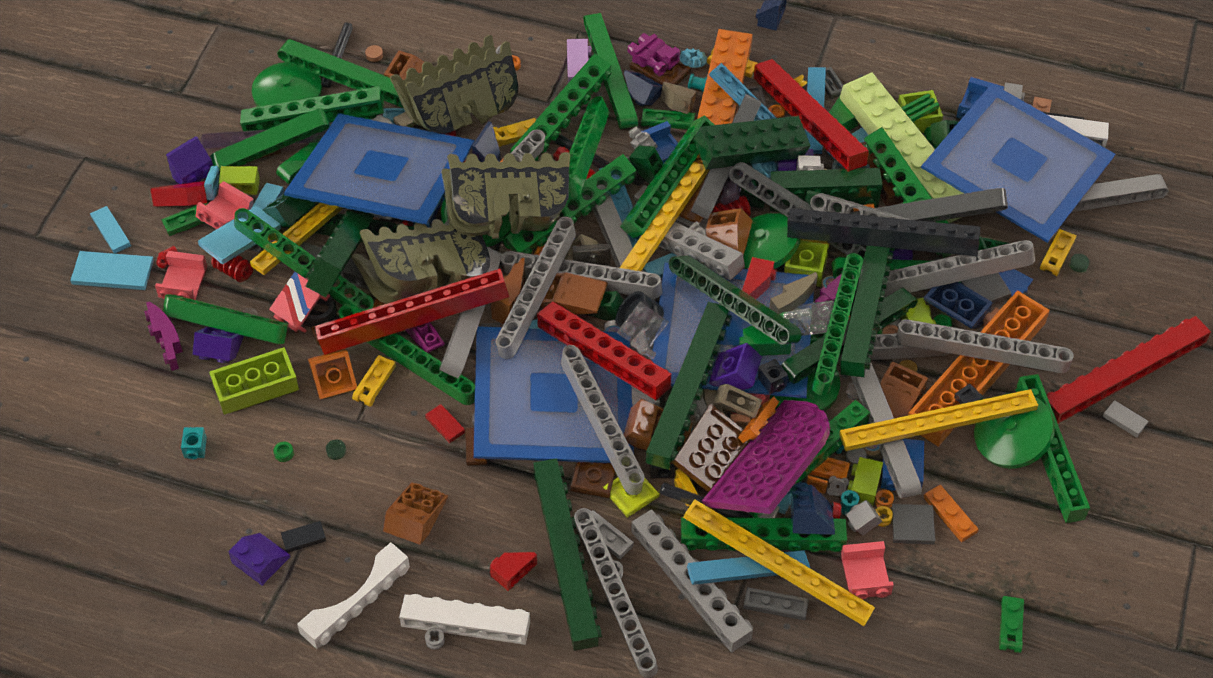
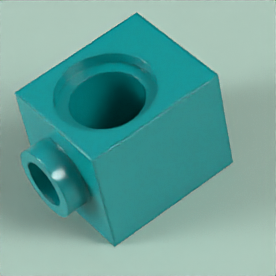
[181,427,207,460]

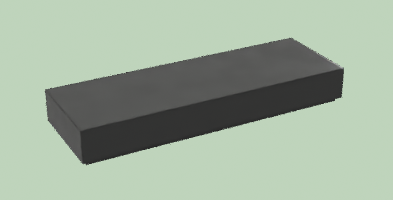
[743,587,809,620]

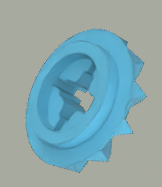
[680,48,707,68]

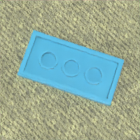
[198,206,281,264]
[70,251,154,290]

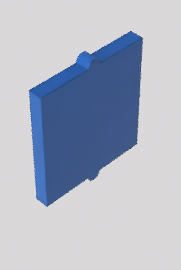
[998,269,1033,298]

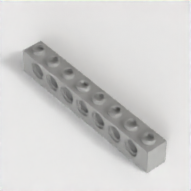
[631,509,753,653]

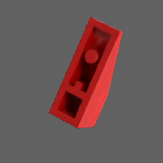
[150,181,208,206]
[742,257,777,299]

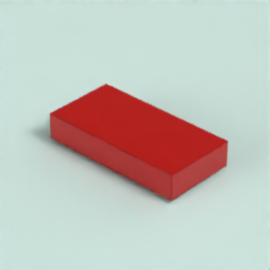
[425,404,465,444]

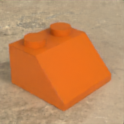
[308,349,357,399]

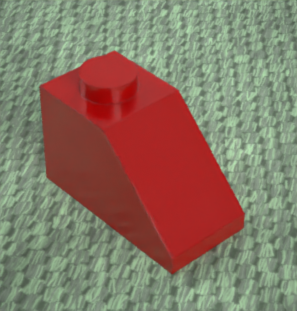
[490,552,537,591]

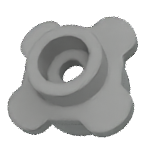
[827,476,849,497]

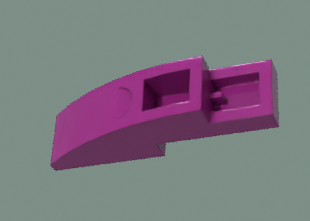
[144,302,183,371]
[406,322,444,353]

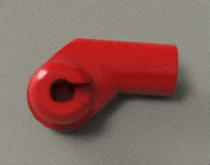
[156,246,178,268]

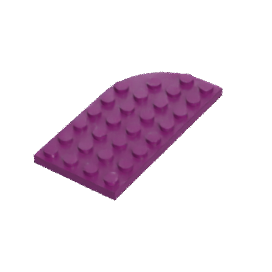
[702,400,830,514]

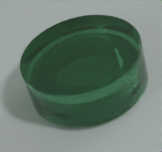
[1070,254,1090,272]
[326,439,346,460]

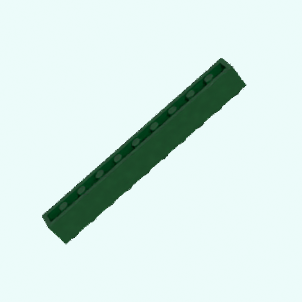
[840,245,895,378]
[646,301,733,470]
[533,458,602,651]

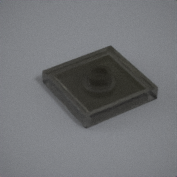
[572,244,611,266]

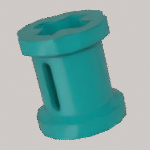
[688,74,707,92]
[840,490,859,516]

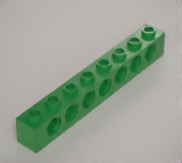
[510,53,612,161]
[240,86,384,137]
[620,115,715,238]
[864,127,951,259]
[506,154,637,254]
[1015,374,1090,523]
[749,400,870,518]
[681,517,847,552]

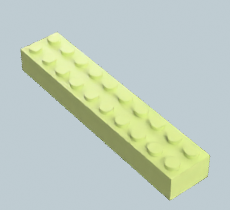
[840,73,964,223]

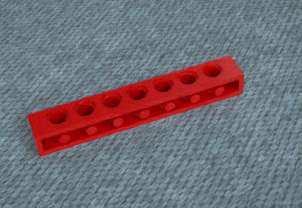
[537,301,671,400]

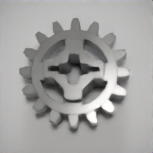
[628,127,657,149]

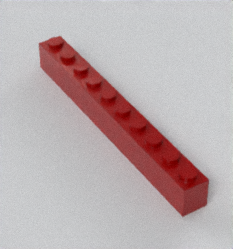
[754,59,869,171]
[315,268,510,355]
[1047,316,1211,424]

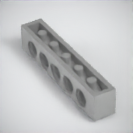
[659,222,745,280]

